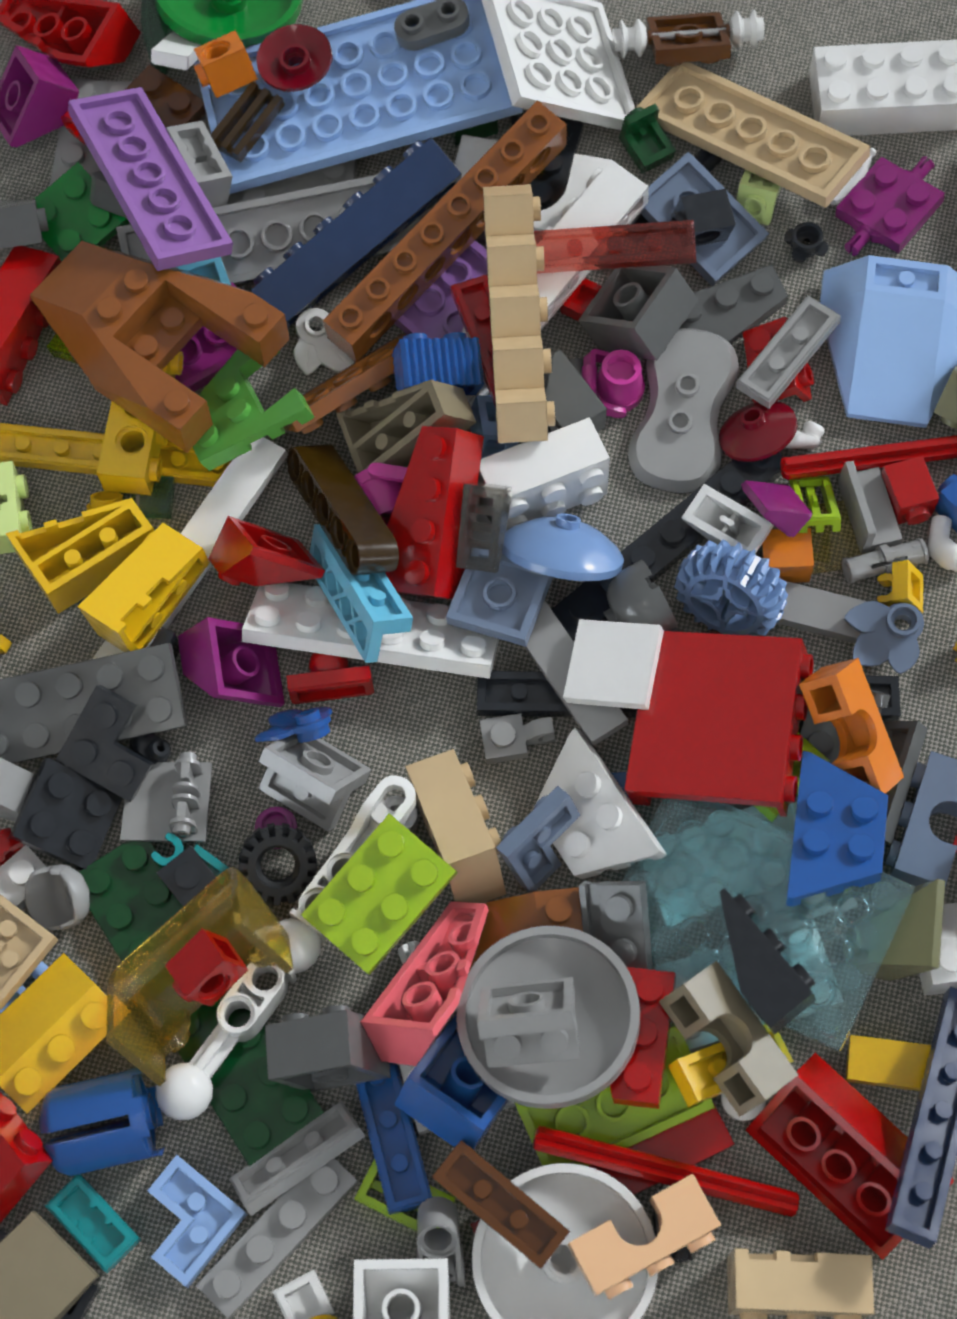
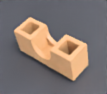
[568,1174,721,1300]

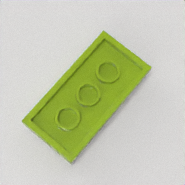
[514,1023,715,1166]

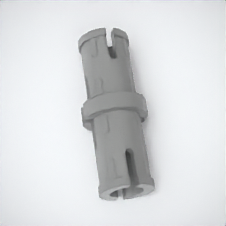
[842,538,929,584]

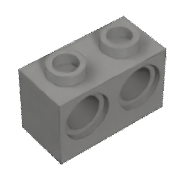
[166,121,232,208]

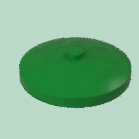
[155,0,303,48]

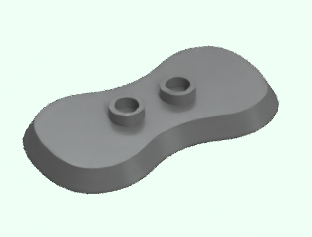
[628,328,739,493]

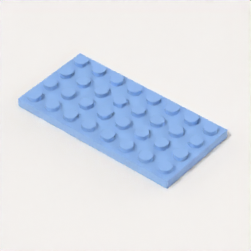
[195,0,523,194]

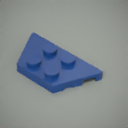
[786,751,888,907]

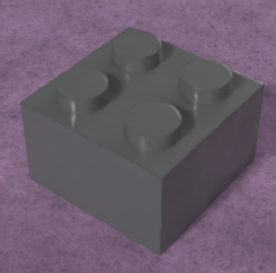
[578,261,698,360]
[265,1005,391,1092]

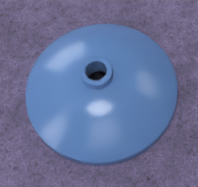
[500,513,624,581]

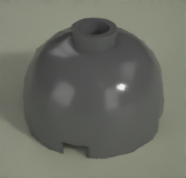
[603,559,680,632]

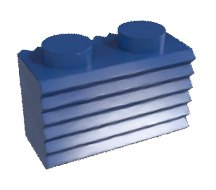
[392,332,484,395]

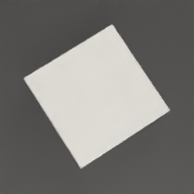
[563,619,664,710]

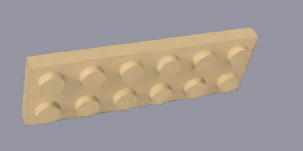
[636,62,870,208]

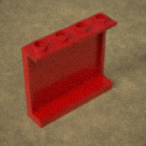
[624,631,814,817]

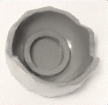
[25,864,90,931]

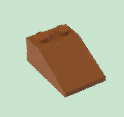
[469,887,583,971]

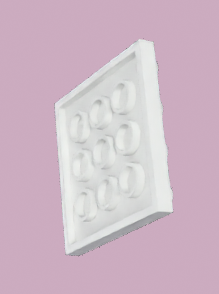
[482,0,635,130]

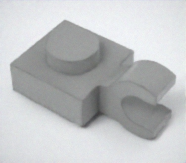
[480,713,555,764]

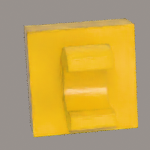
[877,560,923,613]

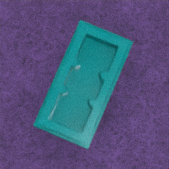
[45,1174,142,1273]

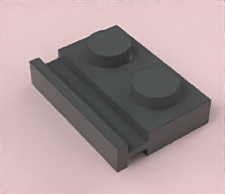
[579,881,653,970]

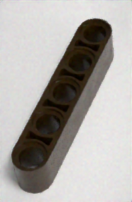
[287,444,399,575]

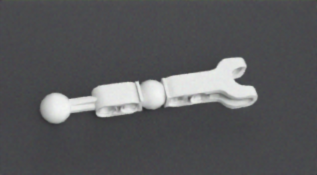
[155,775,418,1120]

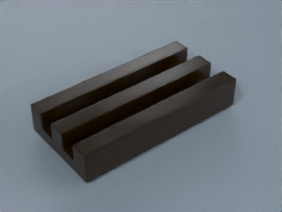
[211,82,285,162]

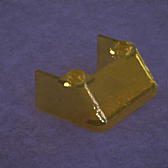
[106,867,294,1087]

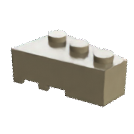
[336,380,476,473]

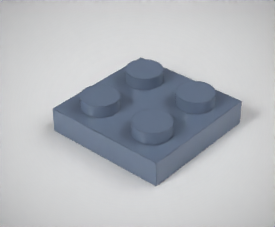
[446,545,553,647]

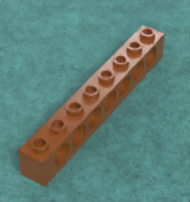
[323,100,567,363]

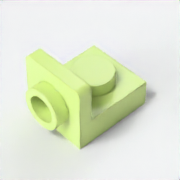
[736,170,781,225]

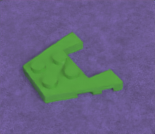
[193,350,315,471]

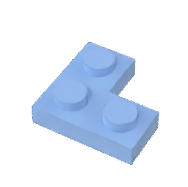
[147,1155,248,1288]

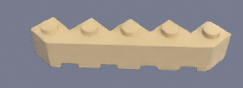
[483,184,555,443]

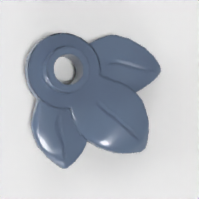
[844,601,924,675]

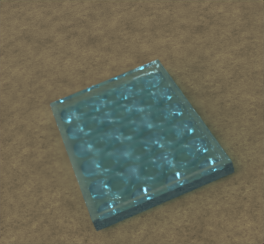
[622,798,915,1053]

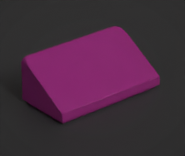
[741,481,812,538]

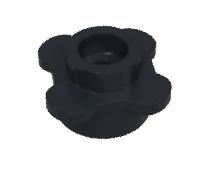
[784,222,828,262]

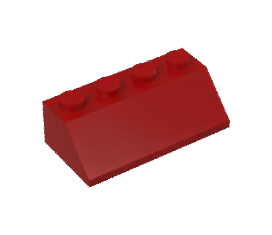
[745,1052,955,1260]

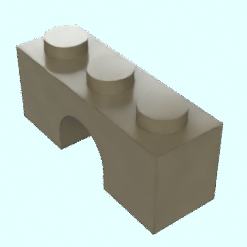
[659,961,798,1117]

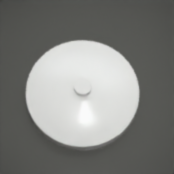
[472,1163,658,1319]

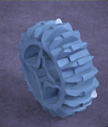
[674,539,788,636]

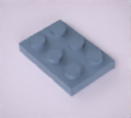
[640,152,769,286]

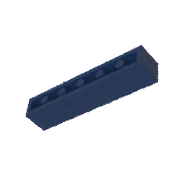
[251,138,462,328]

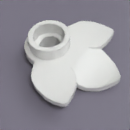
[294,308,354,376]

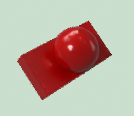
[286,653,374,705]

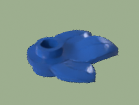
[254,706,333,743]

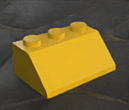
[0,953,127,1114]

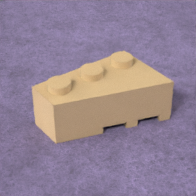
[727,1248,874,1319]

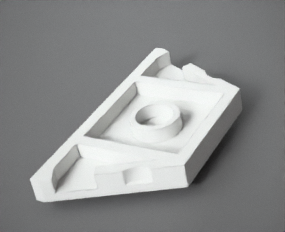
[532,728,667,879]

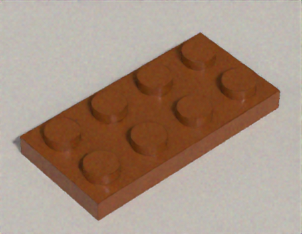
[283,333,408,434]

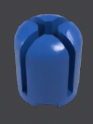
[38,1066,165,1176]

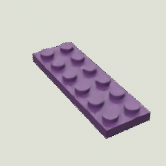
[68,87,233,271]

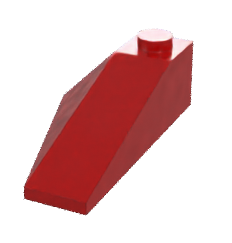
[0,0,141,67]

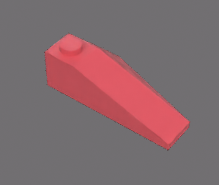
[361,901,489,1066]

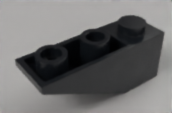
[719,887,816,1035]

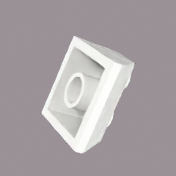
[353,1258,450,1319]

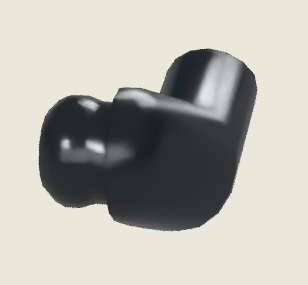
[130,734,171,764]

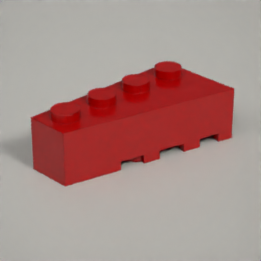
[0,246,61,406]
[385,426,484,600]

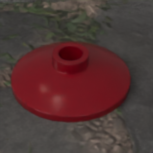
[256,24,333,92]
[719,401,798,462]

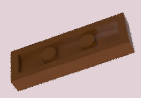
[432,1140,570,1270]

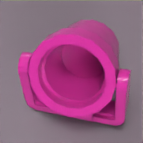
[581,349,645,418]
[354,462,408,526]

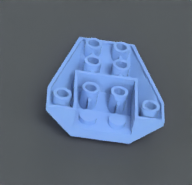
[820,255,957,428]

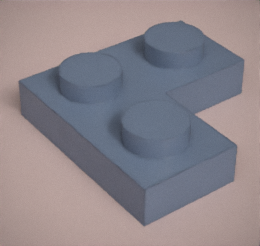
[496,786,580,893]

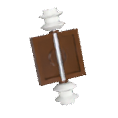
[613,10,764,67]

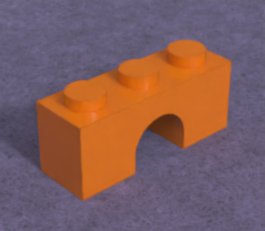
[799,658,904,794]

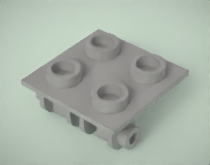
[120,752,212,842]

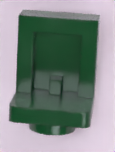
[618,104,677,174]

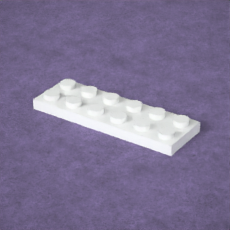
[242,583,499,679]

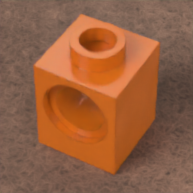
[193,30,258,98]

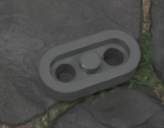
[394,0,470,51]

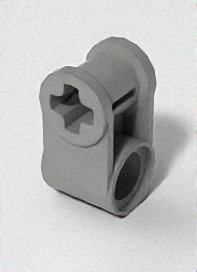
[417,1197,466,1287]

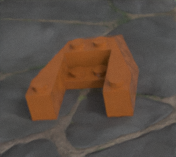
[30,241,290,453]

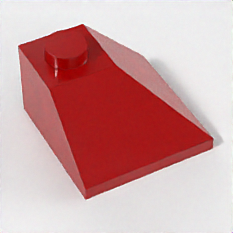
[208,516,325,586]

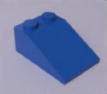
[394,1014,509,1150]

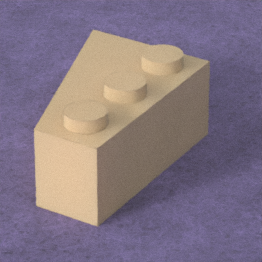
[405,749,506,903]

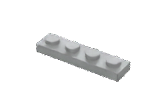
[195,1158,359,1319]

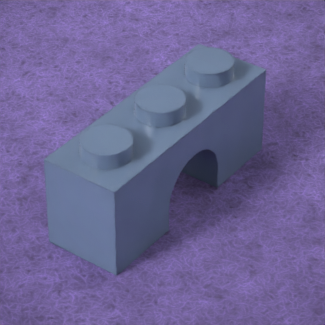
[885,751,957,888]

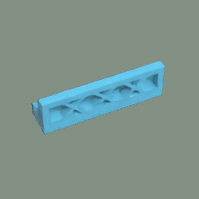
[310,524,413,663]

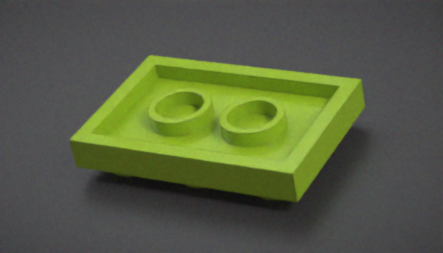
[301,813,458,975]

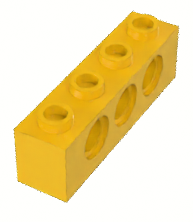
[96,351,183,496]

